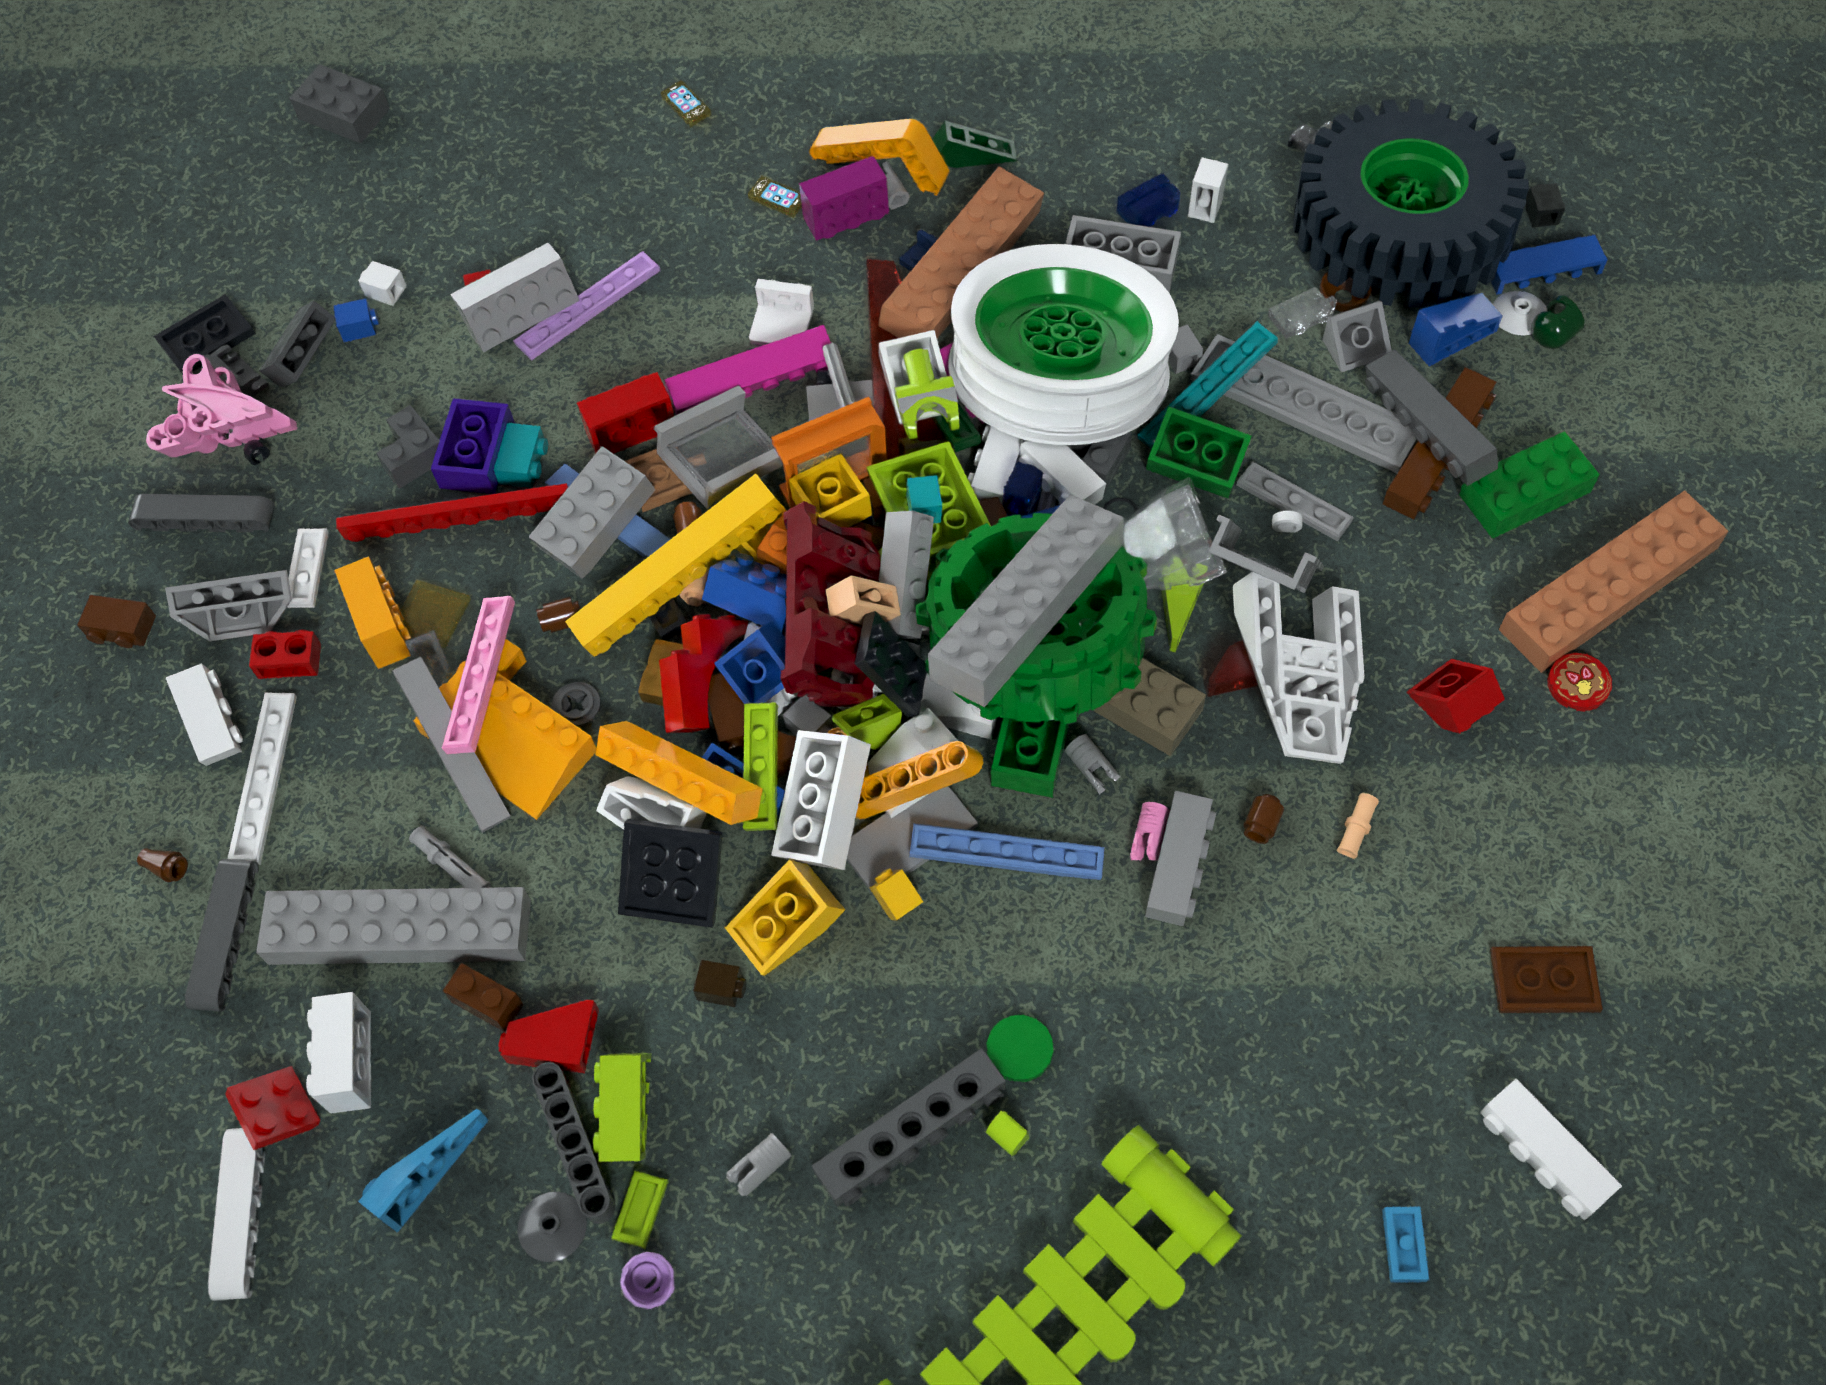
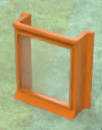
[771,396,887,509]

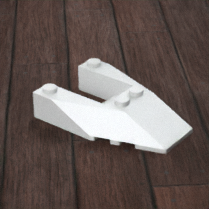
[1233,572,1364,764]

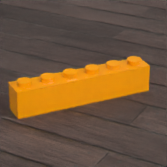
[595,721,763,825]

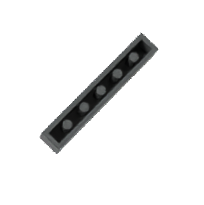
[1365,350,1498,486]

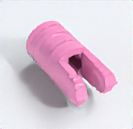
[1130,802,1170,860]

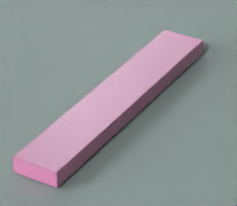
[442,596,515,754]

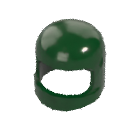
[1531,295,1585,349]

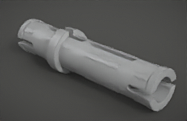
[409,826,491,888]

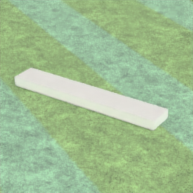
[227,693,297,865]

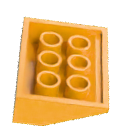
[475,673,596,820]

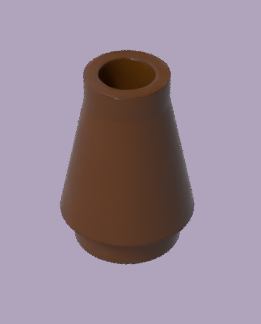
[137,848,188,882]

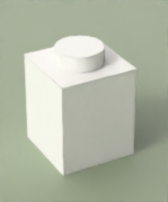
[358,261,407,306]

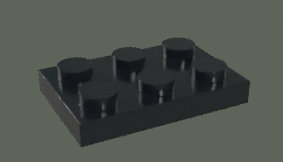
[154,294,256,375]
[854,611,927,718]

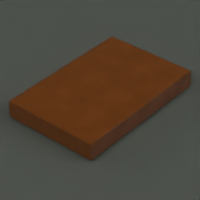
[1490,946,1603,1013]

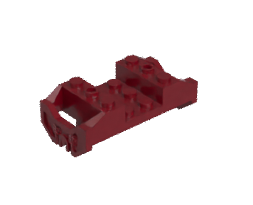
[781,501,880,707]

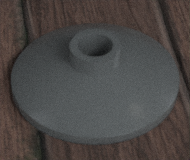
[517,1192,587,1262]

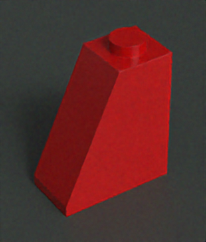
[498,999,599,1074]

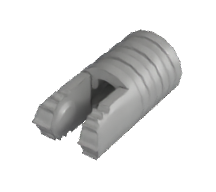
[882,161,910,209]
[1065,734,1121,795]
[726,1133,791,1196]

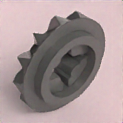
[552,682,601,728]

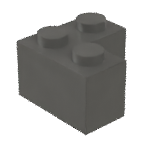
[376,405,439,489]
[1070,432,1132,493]

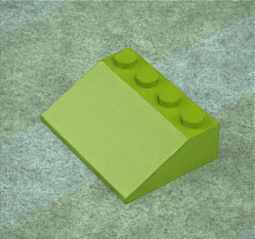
[867,441,991,563]

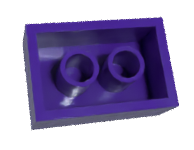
[431,398,515,494]

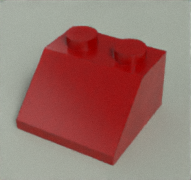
[1407,659,1505,734]

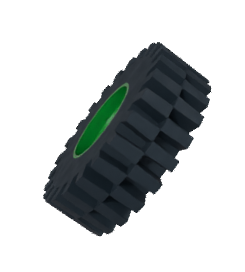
[1293,99,1529,308]

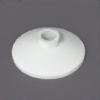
[1493,291,1547,335]

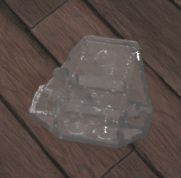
[1122,477,1227,591]

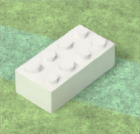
[771,730,871,870]

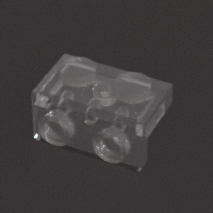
[1268,287,1337,339]

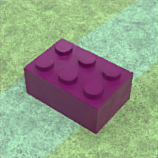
[799,156,889,241]

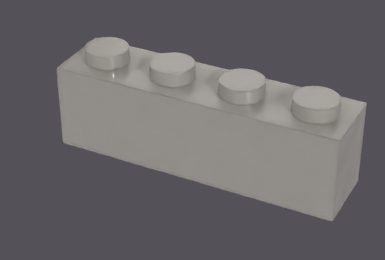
[879,511,934,639]
[1145,790,1217,926]

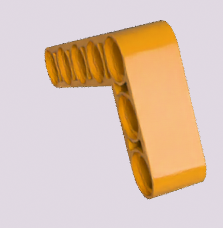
[809,119,949,196]
[828,727,983,820]

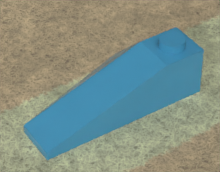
[358,1109,489,1233]

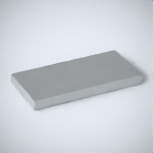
[847,786,978,897]

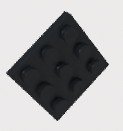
[618,819,723,928]

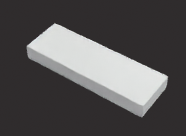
[287,529,329,608]

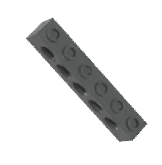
[812,1048,1006,1207]

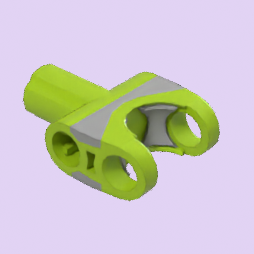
[894,349,959,440]

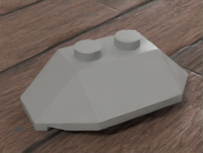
[165,570,292,641]

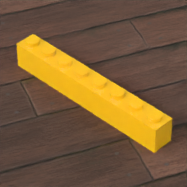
[565,474,784,657]

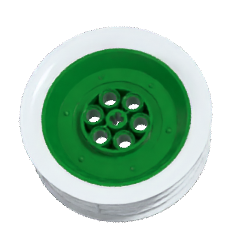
[948,244,1179,445]

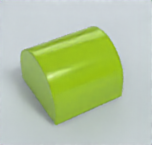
[986,1111,1029,1156]

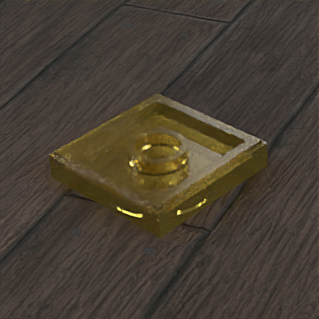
[401,580,471,648]

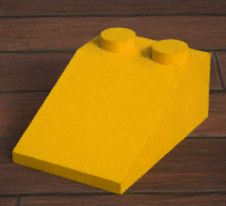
[725,860,845,976]

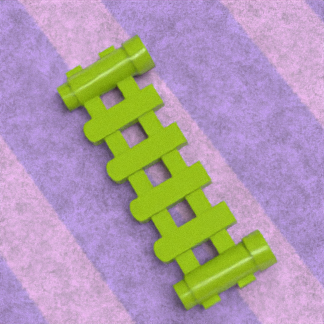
[878,1125,1242,1385]

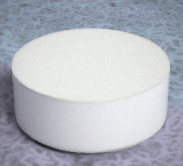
[1272,511,1302,533]

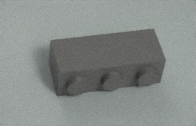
[259,301,335,387]

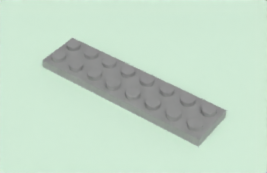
[1190,334,1417,474]

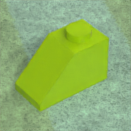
[832,694,902,750]

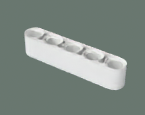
[208,1128,265,1301]

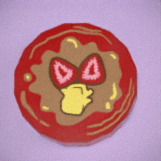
[1547,653,1612,712]

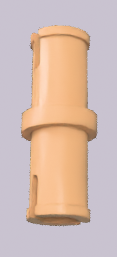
[1337,793,1379,859]

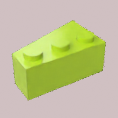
[593,1053,651,1162]

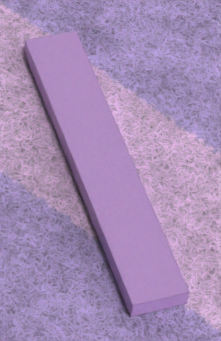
[514,251,660,360]

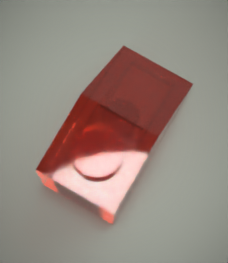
[1206,640,1259,697]

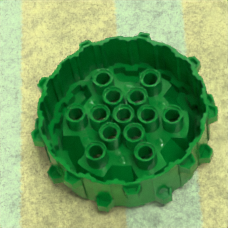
[915,513,1157,725]

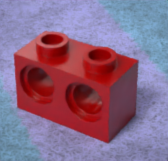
[249,629,321,679]

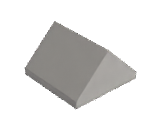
[1322,301,1392,372]

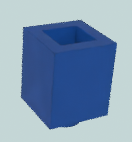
[334,299,380,342]

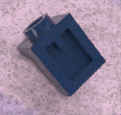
[899,229,937,271]

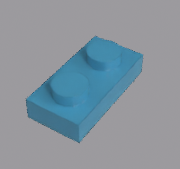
[1382,1207,1429,1282]

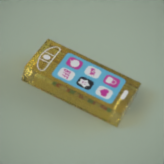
[660,80,711,127]
[748,176,802,218]

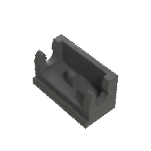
[204,345,269,397]

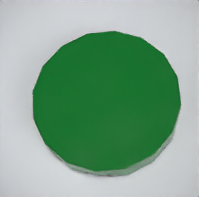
[987,1015,1054,1082]

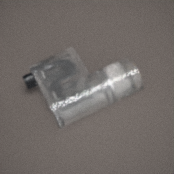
[1287,121,1332,153]

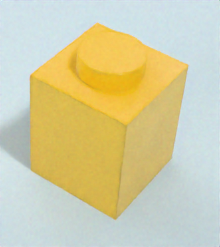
[870,868,924,920]

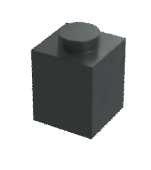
[1525,183,1565,227]

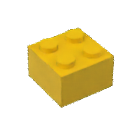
[789,453,872,527]

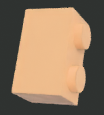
[826,575,901,626]

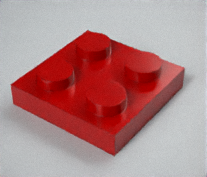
[225,1066,320,1151]

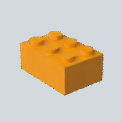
[335,556,413,669]

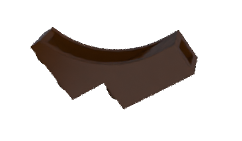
[708,673,797,778]

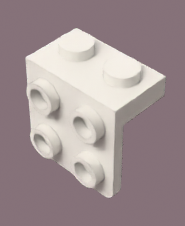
[749,279,814,345]

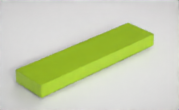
[743,702,778,831]

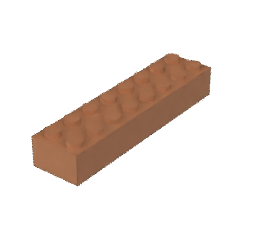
[878,166,1044,339]
[1499,490,1729,673]

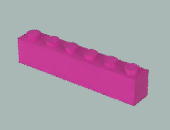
[665,325,831,415]

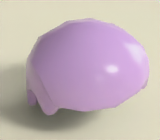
[620,1252,675,1309]

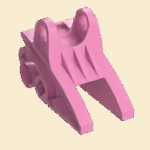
[146,354,297,457]

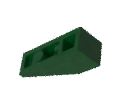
[932,121,1017,168]

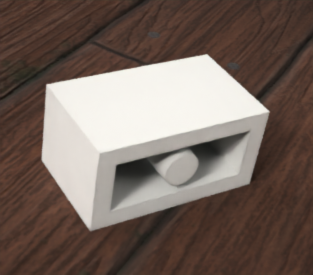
[1188,158,1228,223]

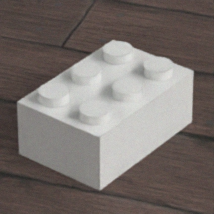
[306,992,371,1113]

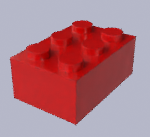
[577,372,674,454]

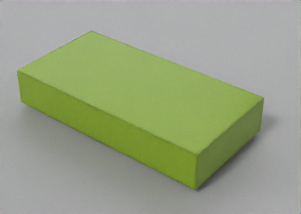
[611,1171,668,1249]

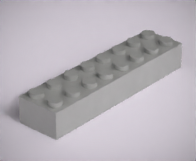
[928,494,1124,707]
[256,887,531,965]

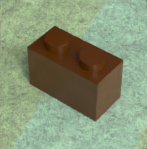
[77,595,156,648]
[443,963,524,1032]

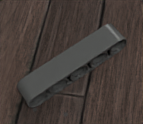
[128,494,274,533]
[185,859,259,1012]
[532,1062,616,1224]

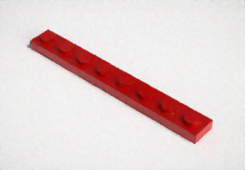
[336,483,568,542]

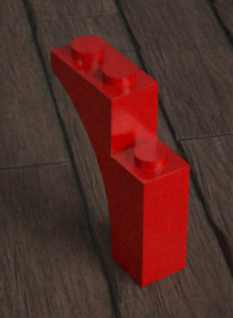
[659,614,748,733]

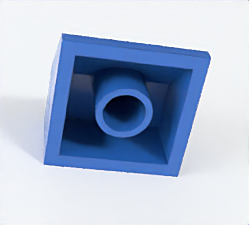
[714,621,786,704]

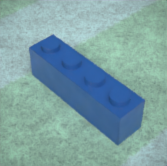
[1491,235,1607,295]

